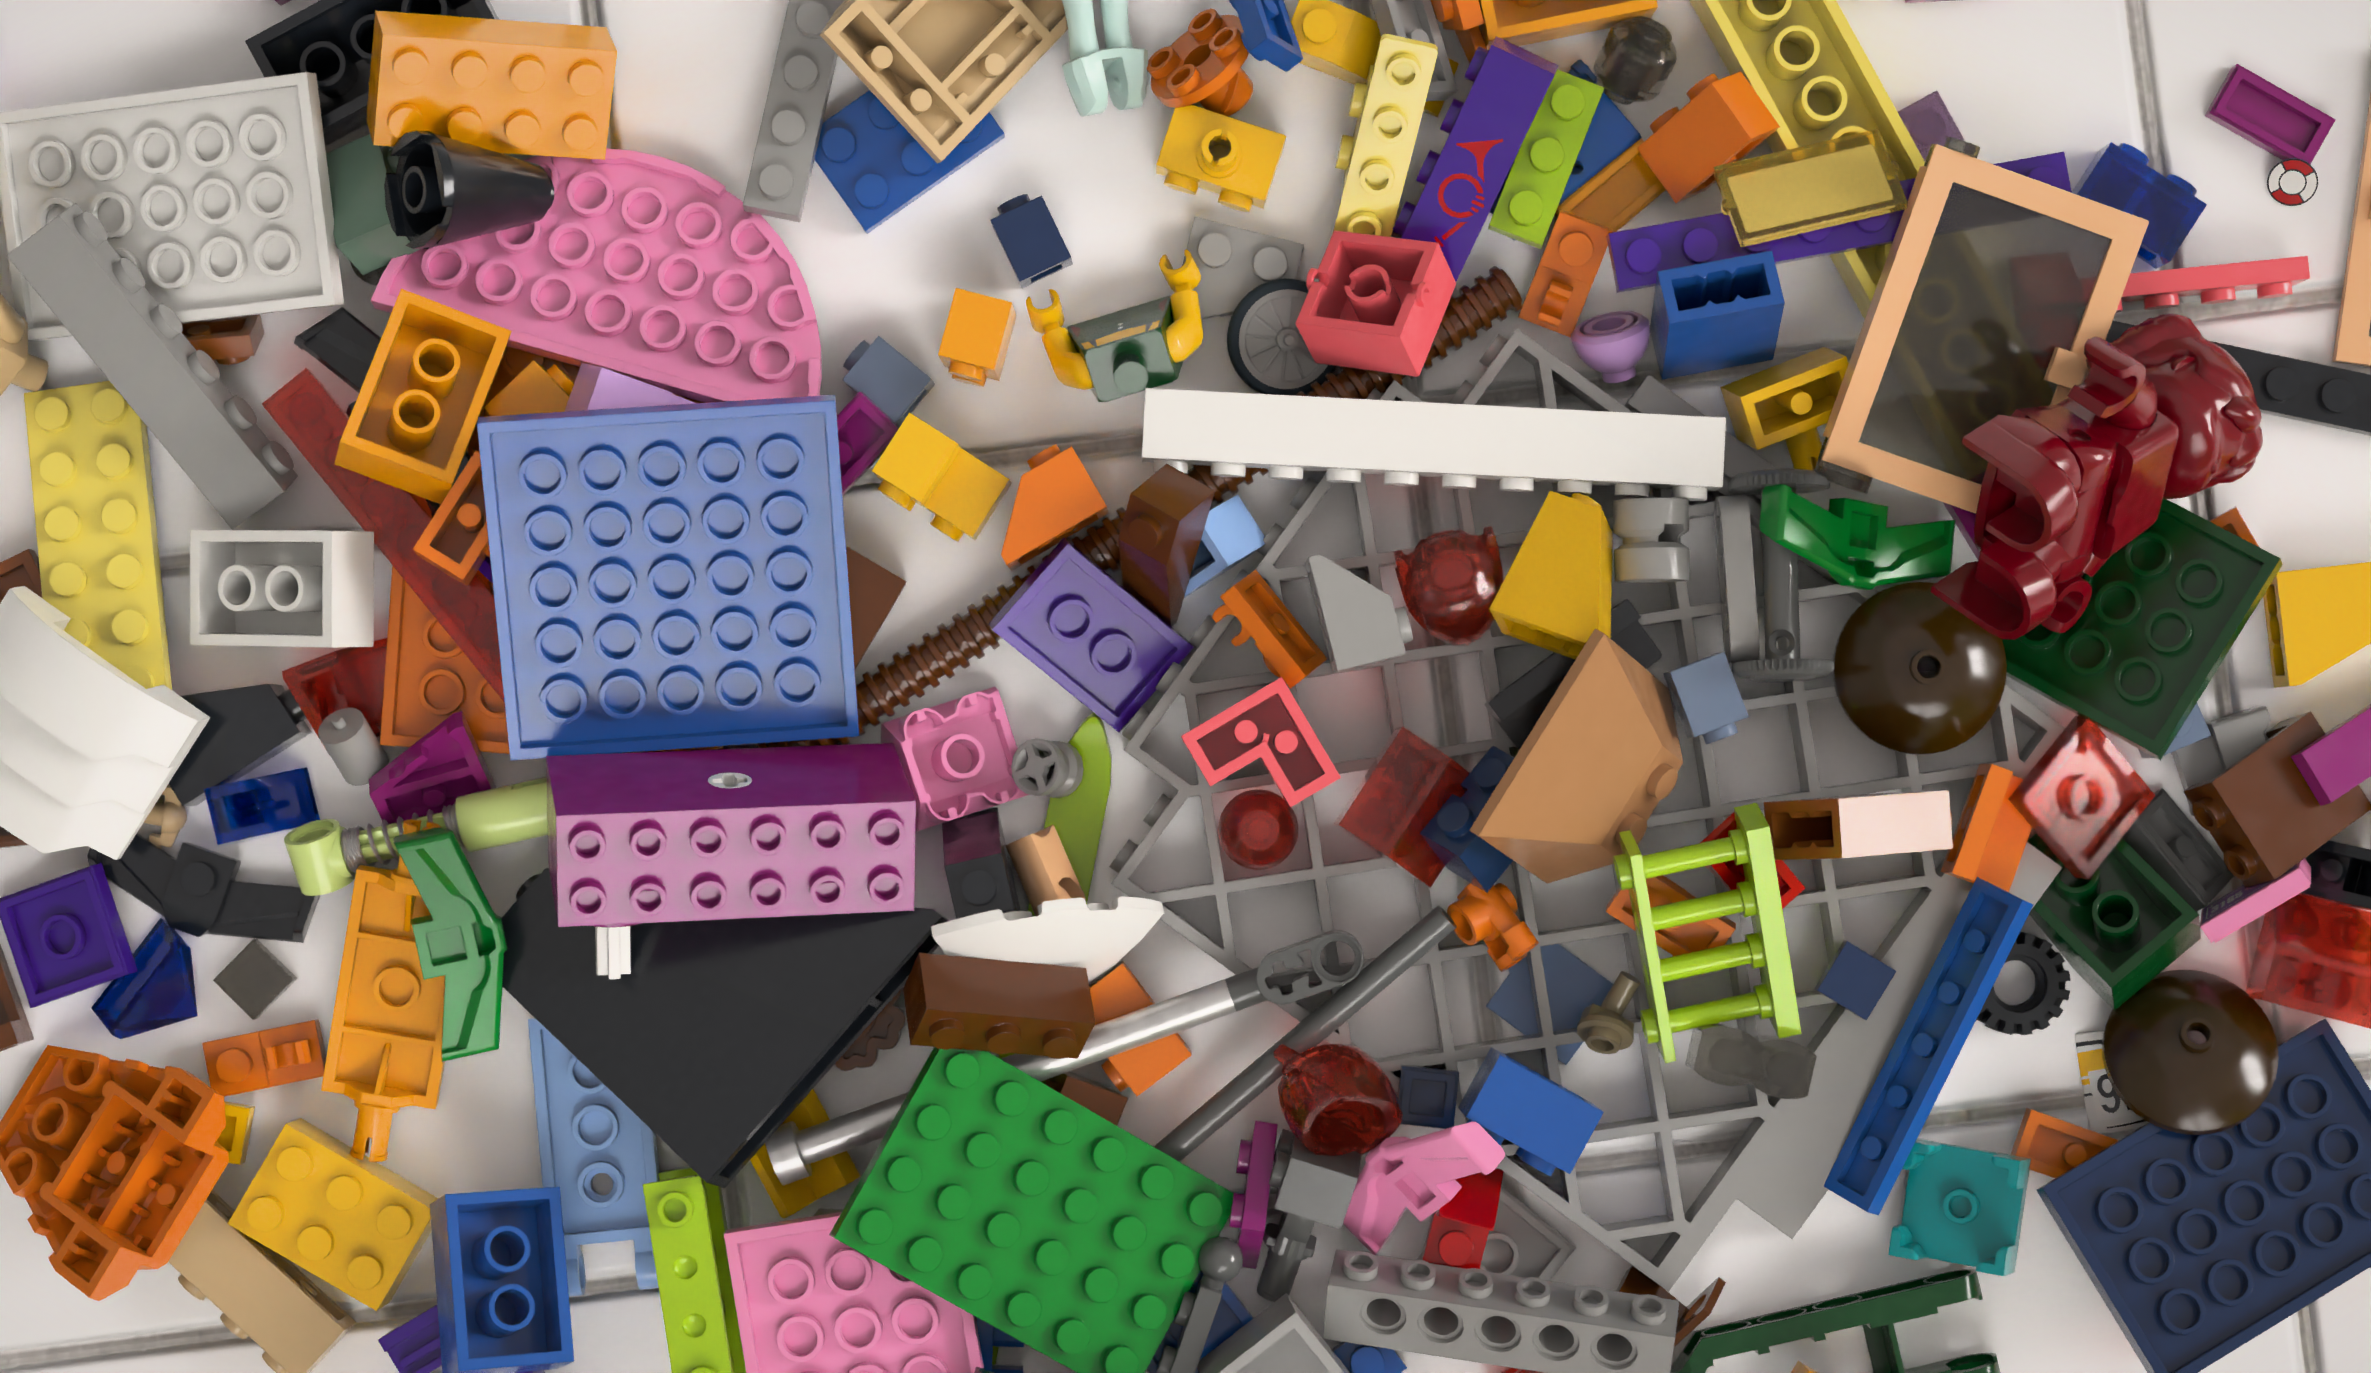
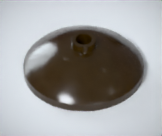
[1832,582,2007,754]
[2102,970,2279,1135]

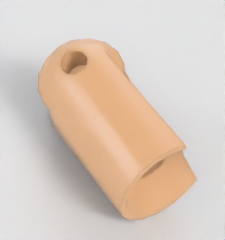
[1005,825,1086,916]

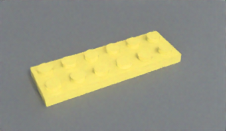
[24,381,172,690]

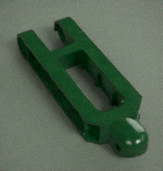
[1670,1269,2001,1373]

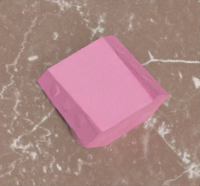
[881,687,1030,831]

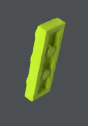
[1488,69,1605,249]

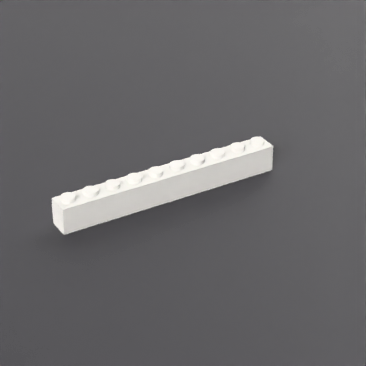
[1142,388,1726,501]

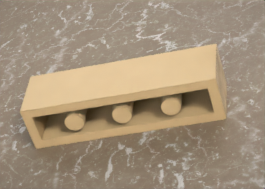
[168,1190,356,1373]

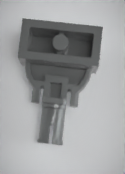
[1257,1113,1364,1302]

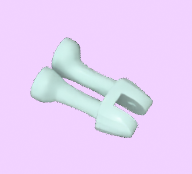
[1062,0,1148,117]

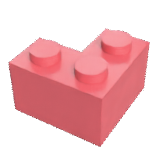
[1181,677,1341,807]

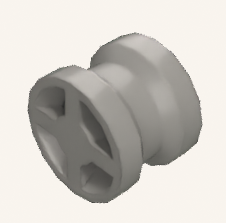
[1011,738,1084,798]

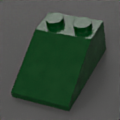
[2027,797,2201,1011]

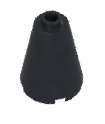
[384,131,554,249]

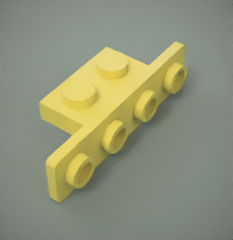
[1332,34,1438,237]

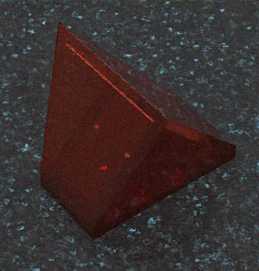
[282,638,387,756]

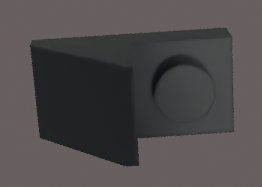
[2301,840,2371,910]

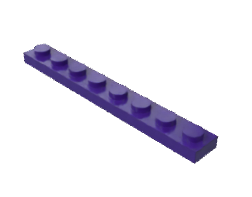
[1606,152,2072,293]

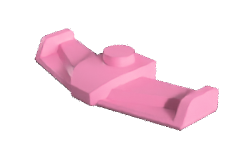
[1343,1122,1505,1255]

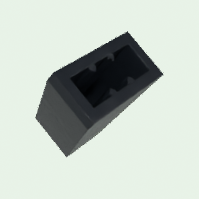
[169,684,312,806]
[942,807,1021,919]

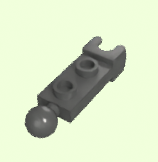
[1156,1236,1243,1373]

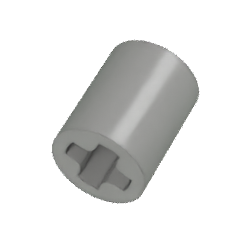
[318,708,389,786]

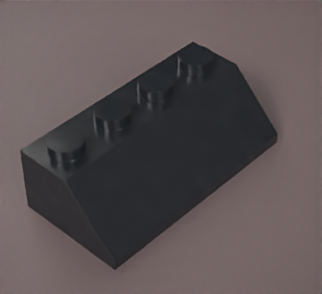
[245,0,500,146]

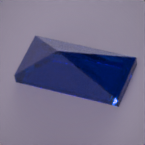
[91,918,198,1039]

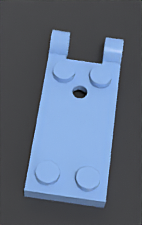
[528,1018,659,1297]

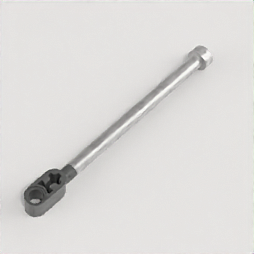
[765,930,1364,1185]

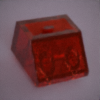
[1334,726,1470,888]
[2245,893,2371,1029]

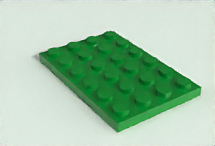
[829,1047,1234,1373]

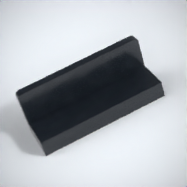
[1484,599,1662,751]

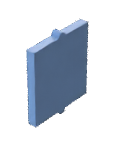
[1486,931,1613,1065]

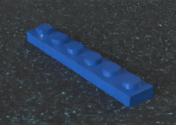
[1824,877,2033,1216]

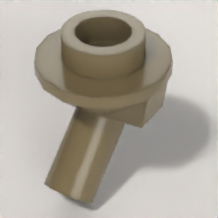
[1577,971,1641,1054]

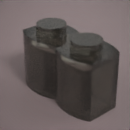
[1685,1023,1817,1099]

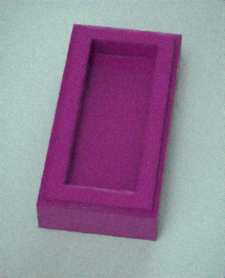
[2204,64,2336,164]

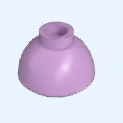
[1571,311,1650,383]

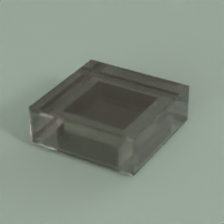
[213,939,298,1020]

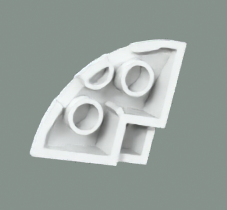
[931,896,1164,983]

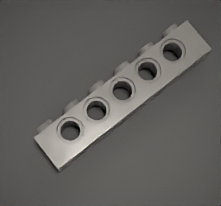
[1323,1249,1679,1373]

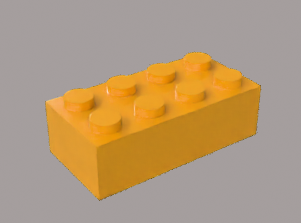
[366,11,617,160]

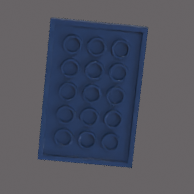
[2036,1018,2371,1373]

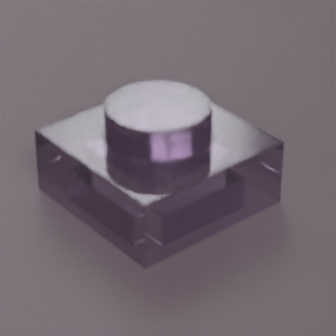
[1898,90,1964,162]

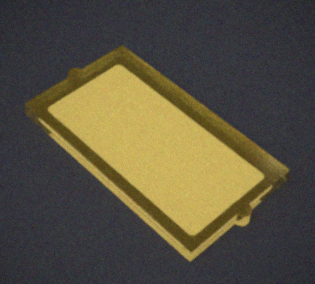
[1713,129,1908,247]

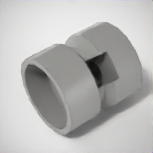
[1613,498,1690,583]

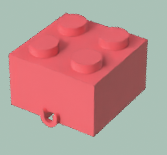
[1295,230,1456,377]

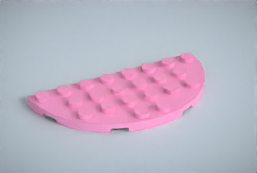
[371,148,822,403]

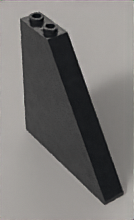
[501,868,950,1188]

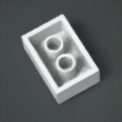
[190,530,374,648]

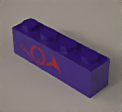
[1392,36,1559,281]

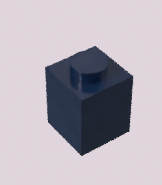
[990,194,1073,288]

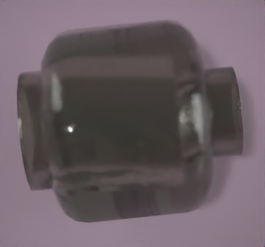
[1593,16,1678,105]

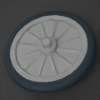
[1227,278,1337,396]

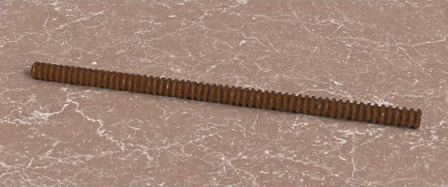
[757,266,1522,748]

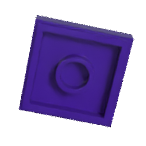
[0,863,138,1008]

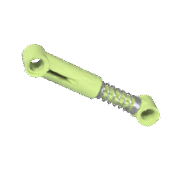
[284,752,638,896]

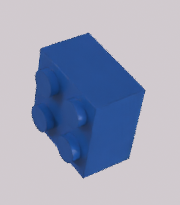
[1458,1047,1604,1176]

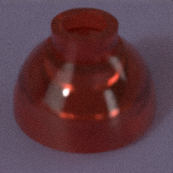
[1218,789,1299,870]

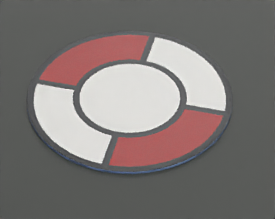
[2267,158,2318,206]

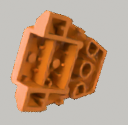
[0,1045,229,1301]

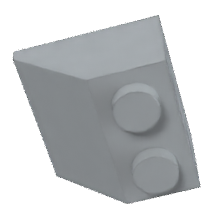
[1305,554,1413,674]

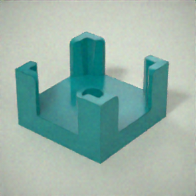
[1888,1139,2031,1276]

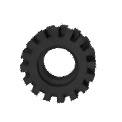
[1976,932,2071,1035]

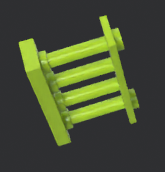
[1613,803,1802,1063]
[643,1166,746,1373]

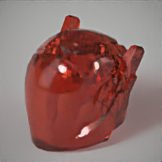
[1393,526,1504,646]
[1273,1043,1403,1156]

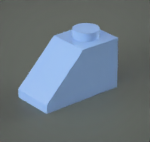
[1184,495,1265,598]

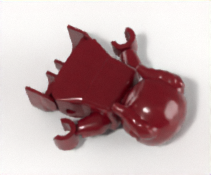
[1931,314,2263,640]

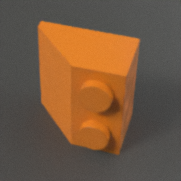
[1001,444,1109,571]

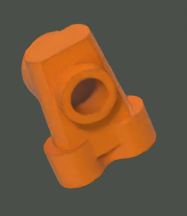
[1447,883,1539,972]

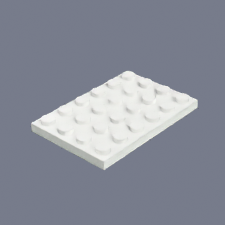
[0,72,344,341]

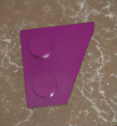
[369,711,496,824]
[1229,1121,1278,1269]

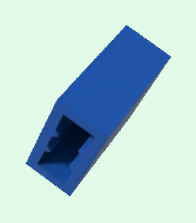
[1650,251,1785,380]

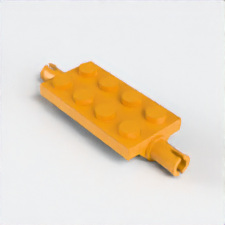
[321,819,445,1162]

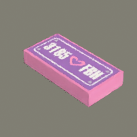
[2200,858,2311,943]

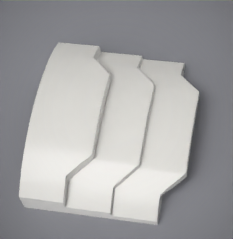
[0,586,210,860]

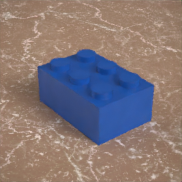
[430,1187,574,1373]

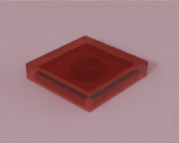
[2008,715,2155,879]

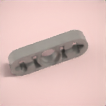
[1714,495,1760,664]

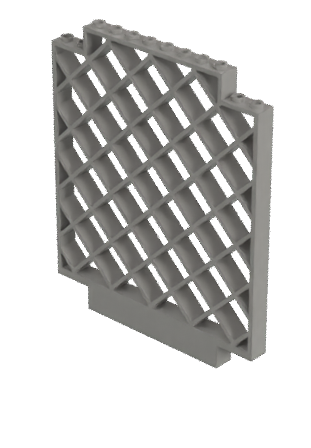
[1109,328,2074,1292]

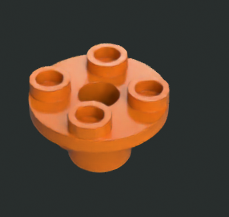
[1147,9,1253,117]

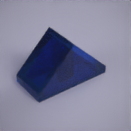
[204,767,320,845]

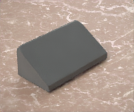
[2113,788,2234,912]

